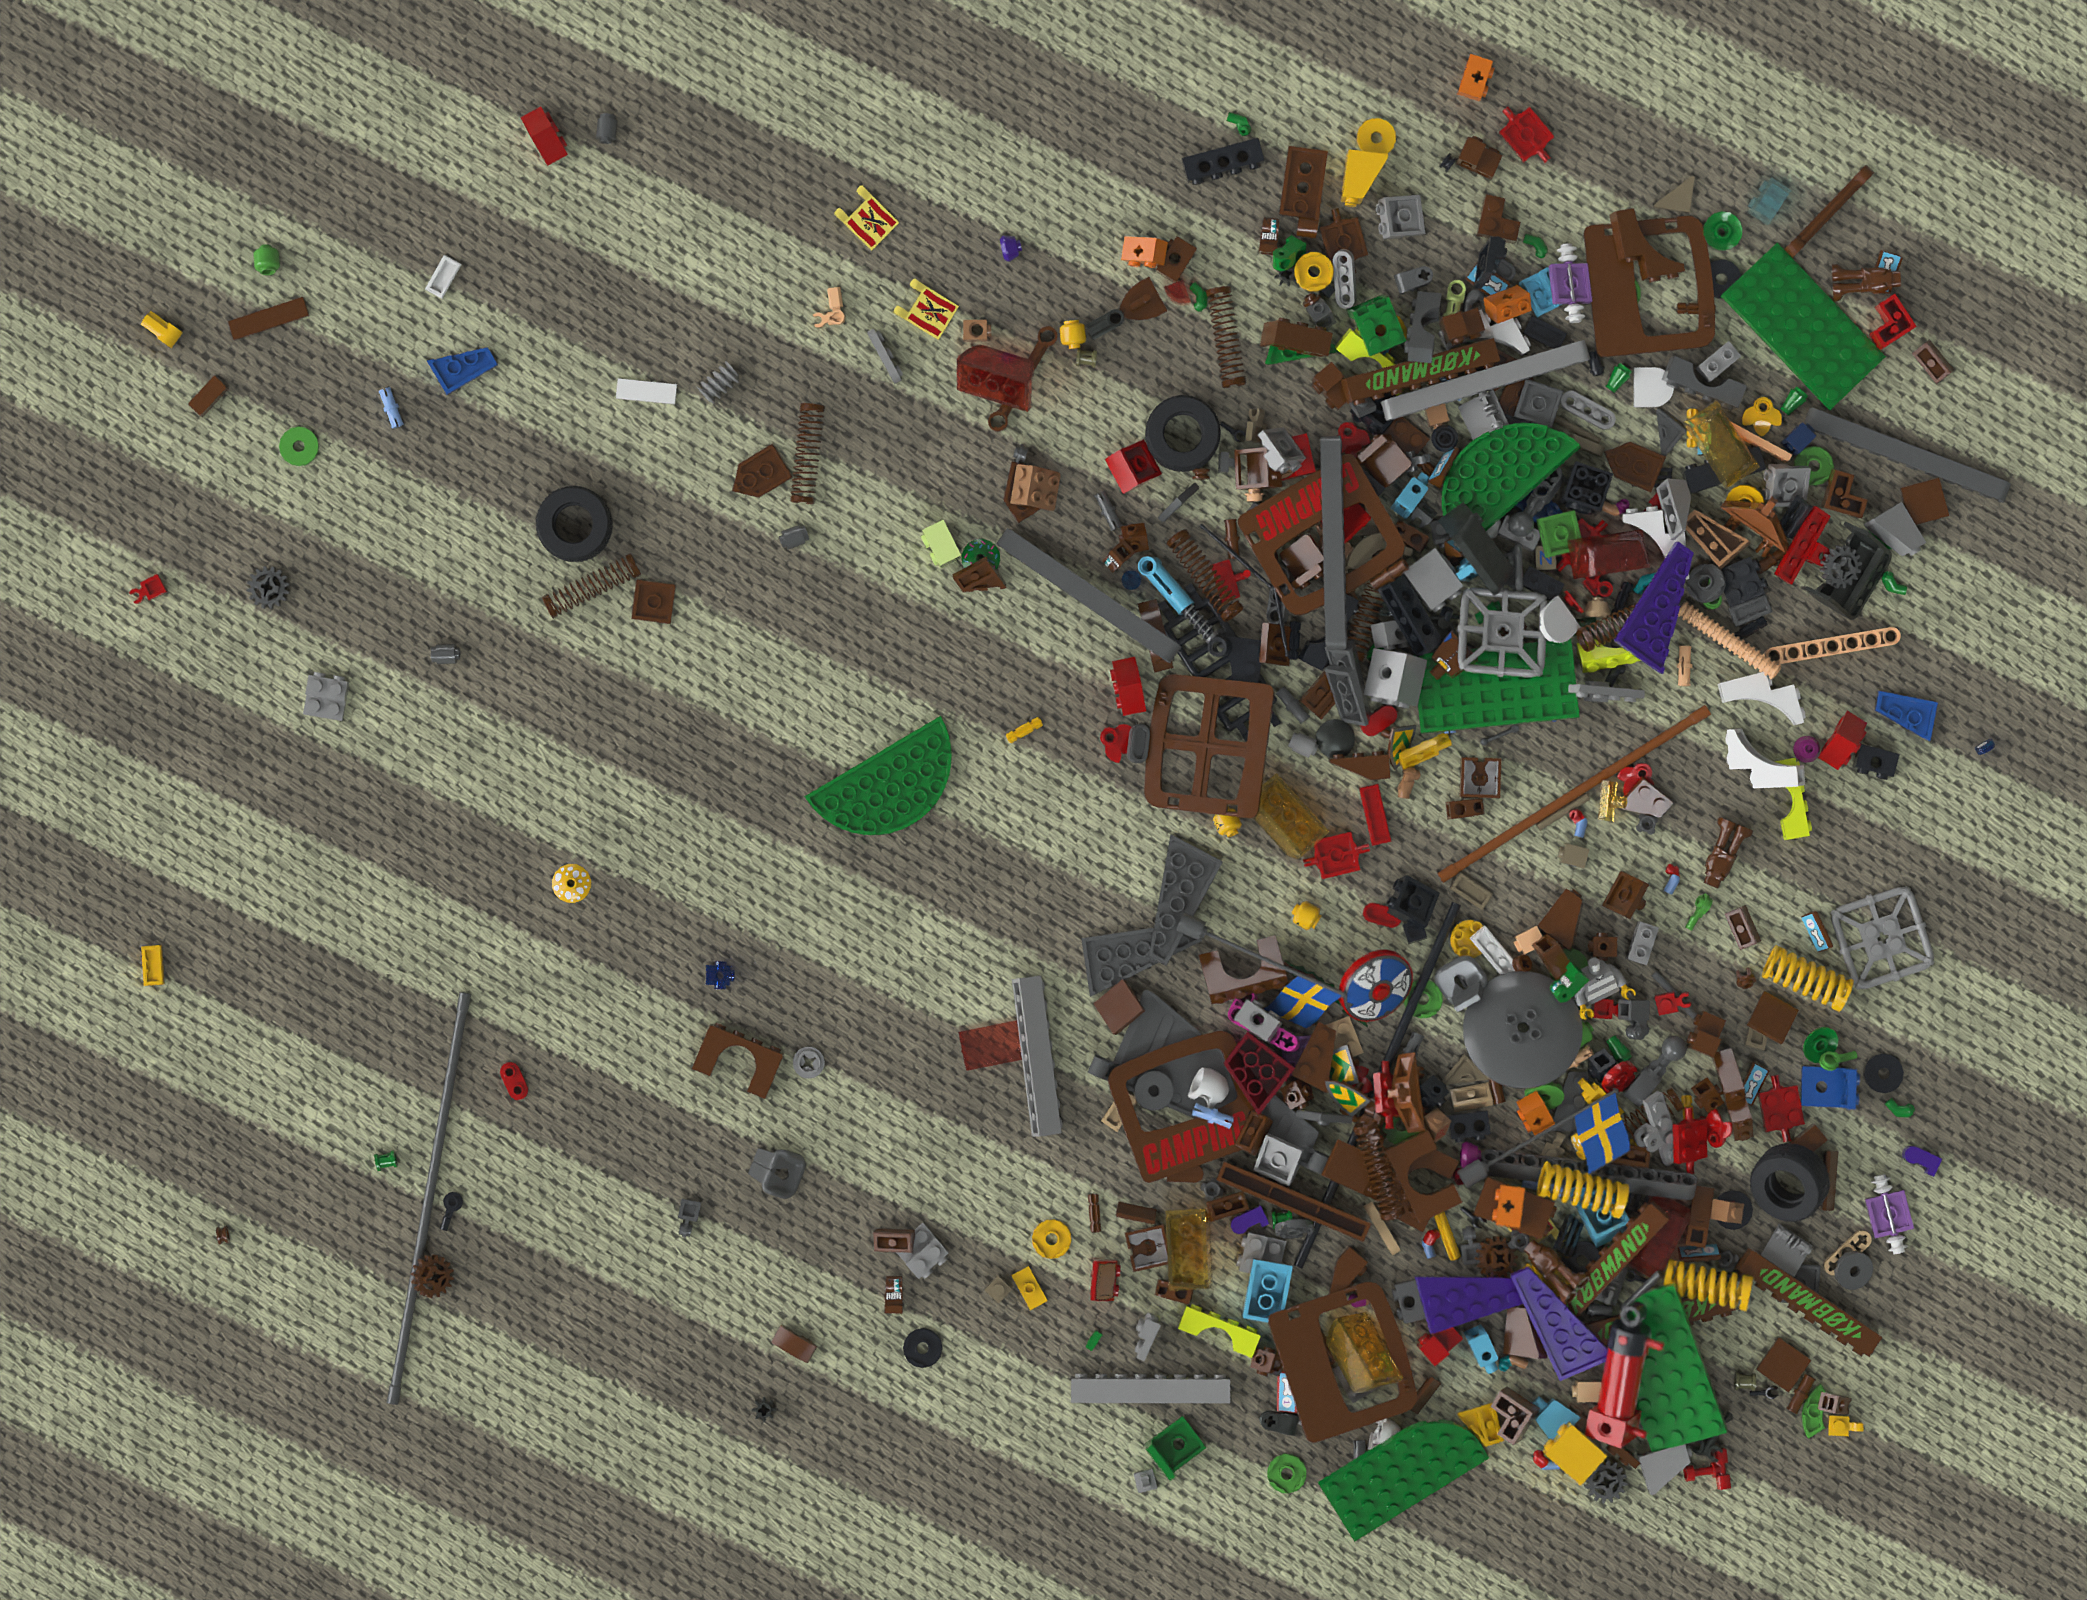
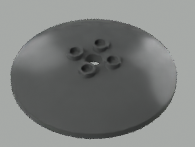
[1463,971,1583,1089]

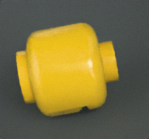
[1060,320,1086,349]
[1213,807,1242,837]
[1291,901,1322,930]

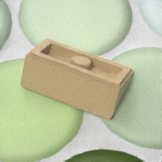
[1450,1082,1493,1113]

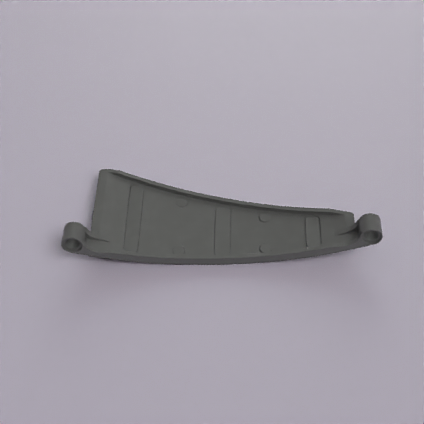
[1087,990,1330,1174]

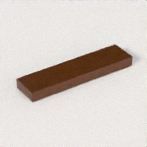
[228,297,310,341]

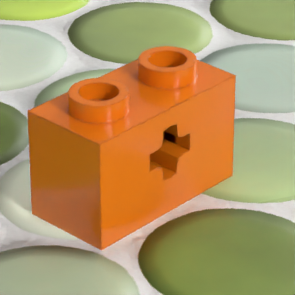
[1457,54,1495,101]
[1121,236,1168,268]
[1484,285,1532,324]
[1516,1090,1555,1136]
[1492,1185,1525,1228]

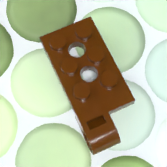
[1279,146,1328,239]

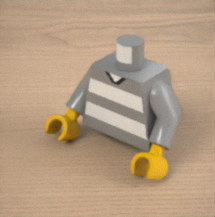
[1574,958,1636,1020]

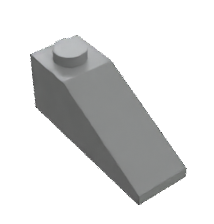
[1656,478,1691,540]

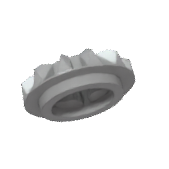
[793,1047,825,1078]

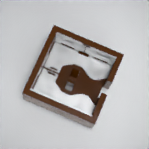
[1459,757,1501,798]
[1124,1224,1172,1272]

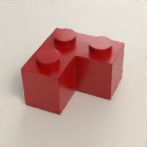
[520,106,568,166]
[1869,294,1917,350]
[1110,657,1146,716]
[1818,710,1867,770]
[1417,1327,1463,1366]

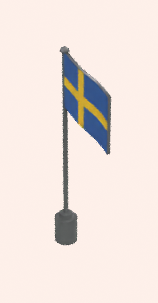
[1177,912,1347,1028]
[1457,1088,1630,1188]

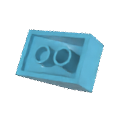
[1570,1187,1630,1248]
[1242,1259,1293,1322]

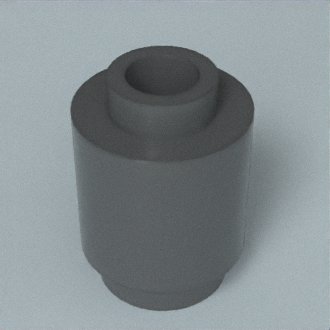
[596,113,617,144]
[779,525,809,550]
[431,644,460,664]

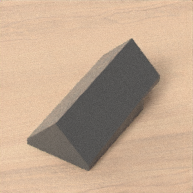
[1324,639,1371,726]

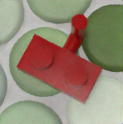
[1211,559,1251,603]

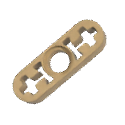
[1363,1201,1401,1256]
[1823,1230,1872,1275]

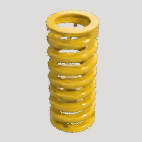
[1761,945,1854,1012]
[1536,1161,1629,1219]
[1664,1259,1754,1312]

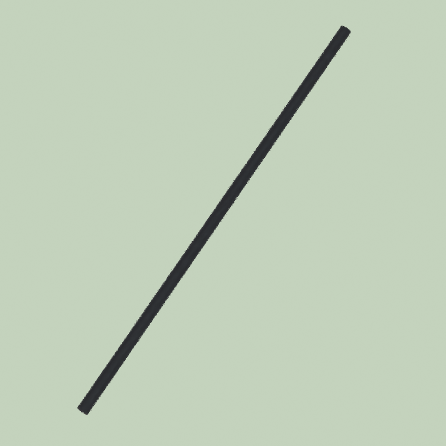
[1294,902,1461,1269]

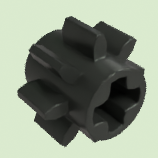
[1274,266,1296,287]
[752,1397,777,1422]

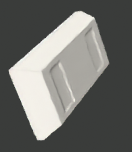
[425,255,462,299]

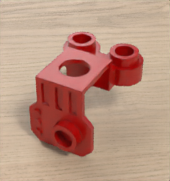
[1564,566,1613,614]

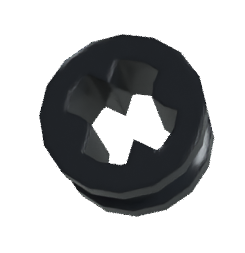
[1439,153,1458,173]

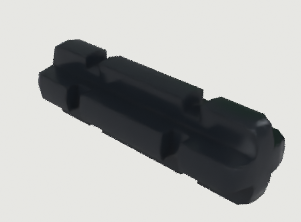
[1610,581,1633,619]
[1735,616,1767,640]
[1288,621,1301,660]

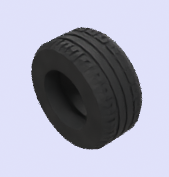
[1145,395,1221,472]
[536,486,613,562]
[1750,1143,1830,1222]

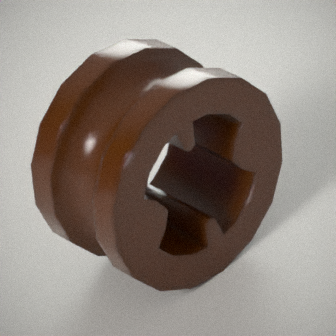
[1192,469,1210,480]
[1512,954,1532,972]
[216,1226,230,1245]

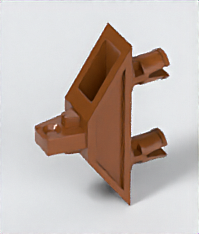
[1720,496,1790,557]
[1388,1052,1429,1133]

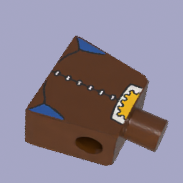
[1430,631,1478,680]

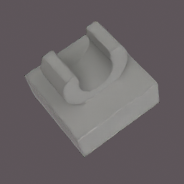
[1133,1469,1158,1493]

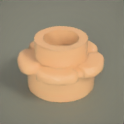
[1245,489,1264,502]

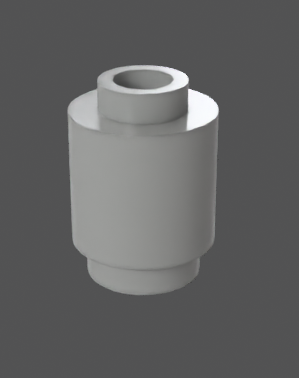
[1288,732,1319,758]

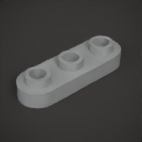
[1333,249,1357,309]
[867,328,903,384]
[1560,391,1616,430]

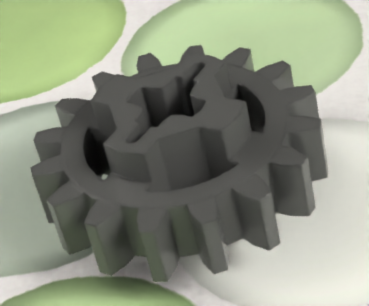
[1820,545,1862,588]
[246,566,290,609]
[1584,1459,1627,1503]

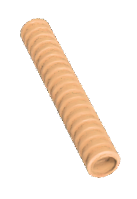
[1678,601,1781,680]

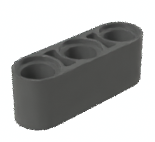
[1266,567,1293,625]

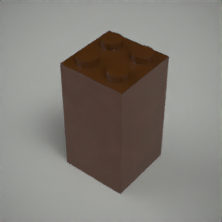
[1473,1177,1557,1240]

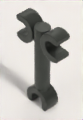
[1692,1408,1733,1462]

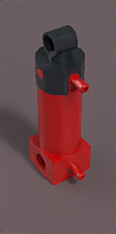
[1585,1301,1664,1448]

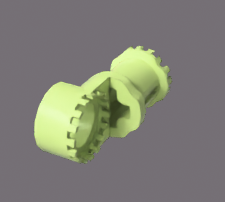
[1443,280,1466,317]

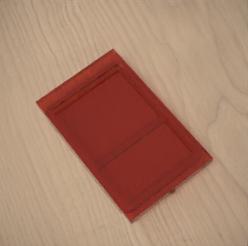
[958,1020,1022,1071]

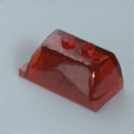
[957,344,1034,412]
[1567,529,1651,580]
[1627,1196,1691,1277]

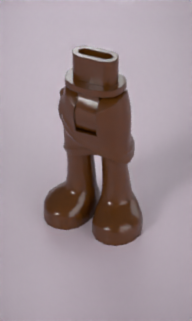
[1832,264,1901,302]
[1704,817,1753,889]
[1524,1239,1590,1305]

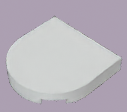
[1634,367,1674,407]
[1540,596,1581,643]

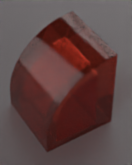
[1164,280,1191,305]

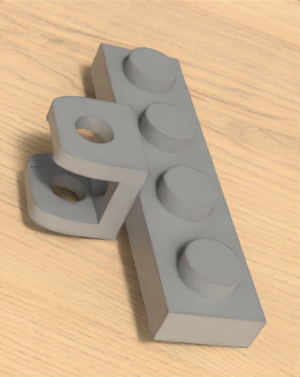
[1568,681,1645,702]
[1634,1091,1674,1166]

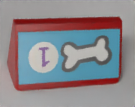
[1277,1372,1297,1413]

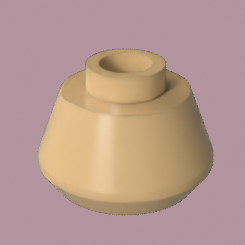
[1584,597,1611,618]

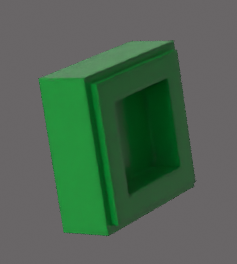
[1086,1330,1103,1351]

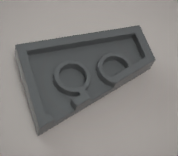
[1552,1071,1589,1131]

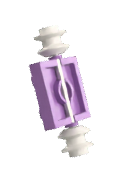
[1548,243,1592,323]
[1864,1174,1914,1254]

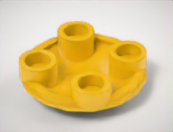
[1450,920,1483,958]

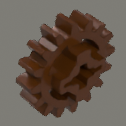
[1475,1236,1518,1278]
[410,1254,454,1298]

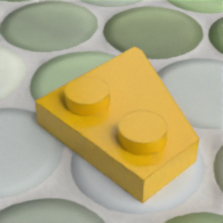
[1457,1402,1504,1447]

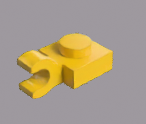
[1828,1415,1864,1436]

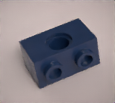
[1780,422,1816,456]

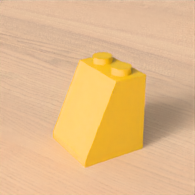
[1341,149,1388,207]
[1543,1422,1607,1486]

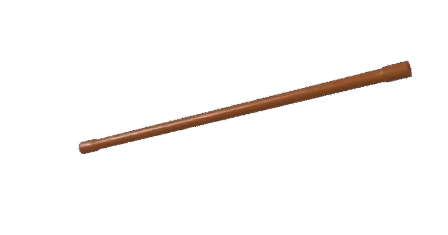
[1437,705,1711,883]

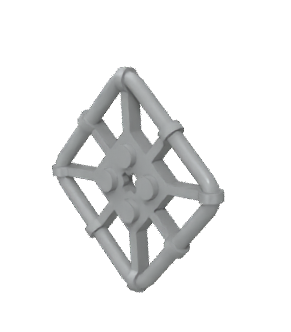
[1457,588,1547,677]
[1831,886,1935,990]

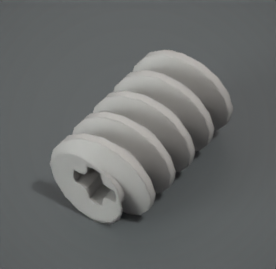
[696,361,739,404]

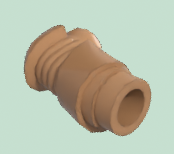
[1397,767,1421,799]

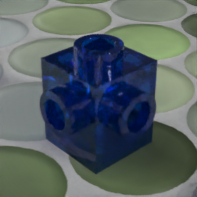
[706,961,735,989]

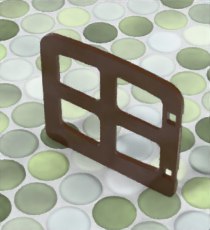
[1144,674,1275,819]

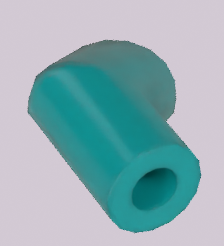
[1633,573,1656,595]

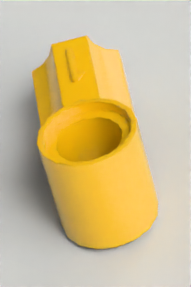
[141,311,183,349]

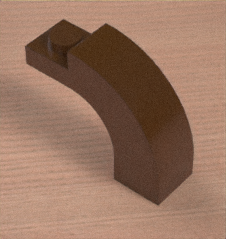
[1138,599,1174,673]

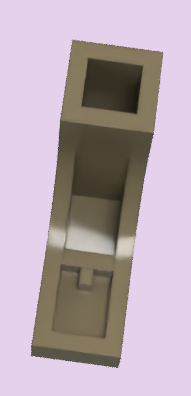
[1345,533,1413,573]

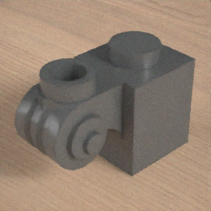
[1618,999,1650,1040]

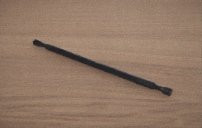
[1200,524,1273,588]
[1273,586,1289,657]

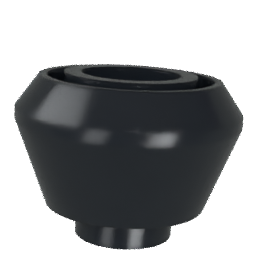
[1431,425,1458,452]

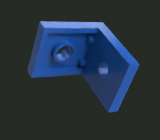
[1801,1066,1860,1110]

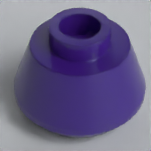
[1000,235,1022,262]

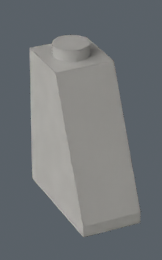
[1864,502,1926,556]
[1637,1444,1692,1495]

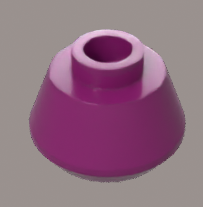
[1793,736,1820,763]
[1460,1141,1481,1168]

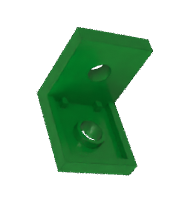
[1346,294,1407,356]
[1145,1415,1206,1481]

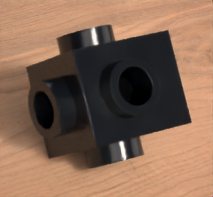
[1587,1048,1617,1083]
[1420,1075,1449,1110]

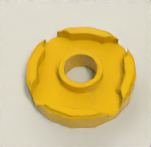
[1357,118,1396,154]
[1294,252,1334,292]
[1032,1219,1071,1259]

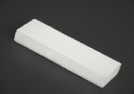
[616,379,677,404]
[1470,925,1515,975]

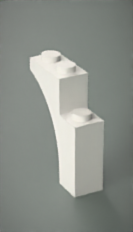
[1438,310,1531,356]
[1622,506,1689,579]
[1718,672,1806,725]
[1726,728,1805,788]

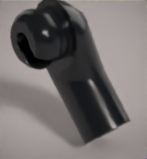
[1604,664,1626,687]

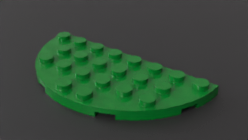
[1442,423,1581,531]
[804,716,952,835]

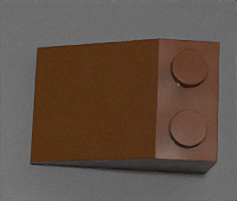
[1321,1139,1392,1200]

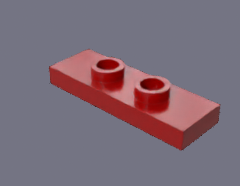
[1359,784,1391,846]

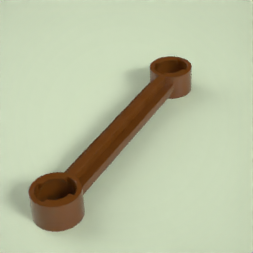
[1784,165,1875,258]
[988,326,1057,432]

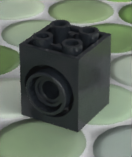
[1559,461,1614,515]

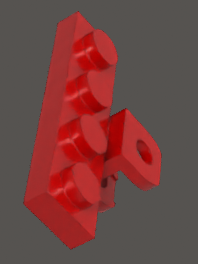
[1774,506,1831,585]

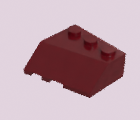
[1223,1031,1295,1116]

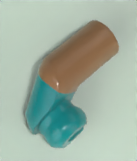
[1498,1355,1528,1372]

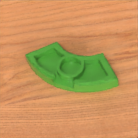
[1802,1383,1827,1439]

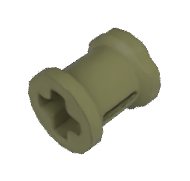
[1076,348,1097,368]
[1734,1372,1756,1391]

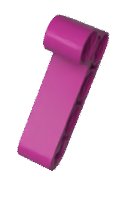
[1228,994,1300,1053]

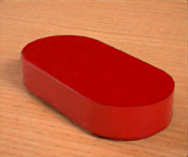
[1360,705,1397,736]
[1363,903,1401,928]

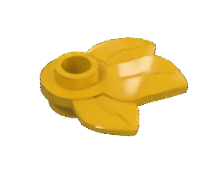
[1742,397,1782,437]

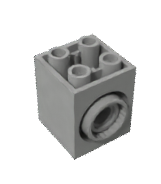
[1401,548,1463,612]
[1364,648,1427,709]

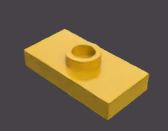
[141,945,165,986]
[1011,1266,1048,1310]

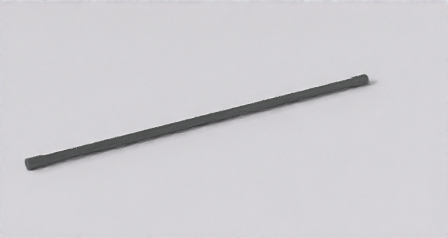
[387,992,471,1405]

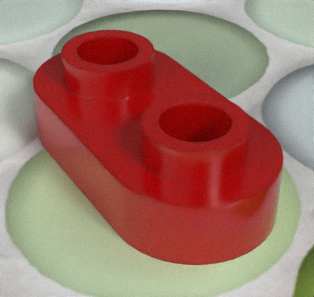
[500,1062,529,1100]

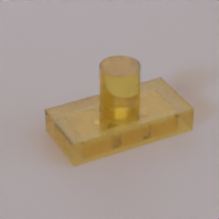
[1598,780,1627,822]

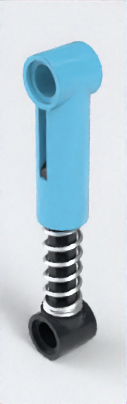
[1138,556,1233,657]

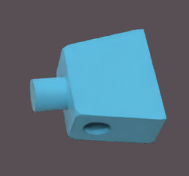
[1390,473,1429,520]
[1463,1324,1498,1374]
[1532,1396,1581,1439]

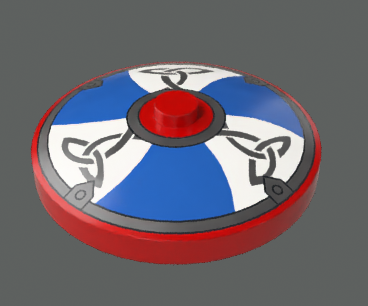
[1339,950,1413,1022]

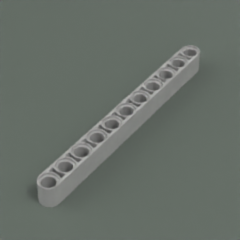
[1381,340,1590,421]

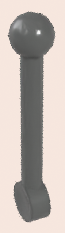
[1480,725,1519,746]

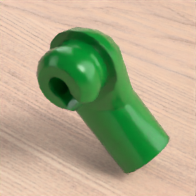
[1226,112,1251,136]
[1884,1098,1915,1118]

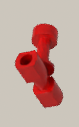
[1683,1448,1731,1490]

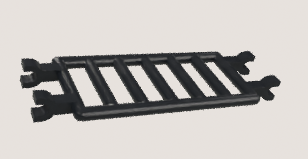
[1158,583,1281,742]

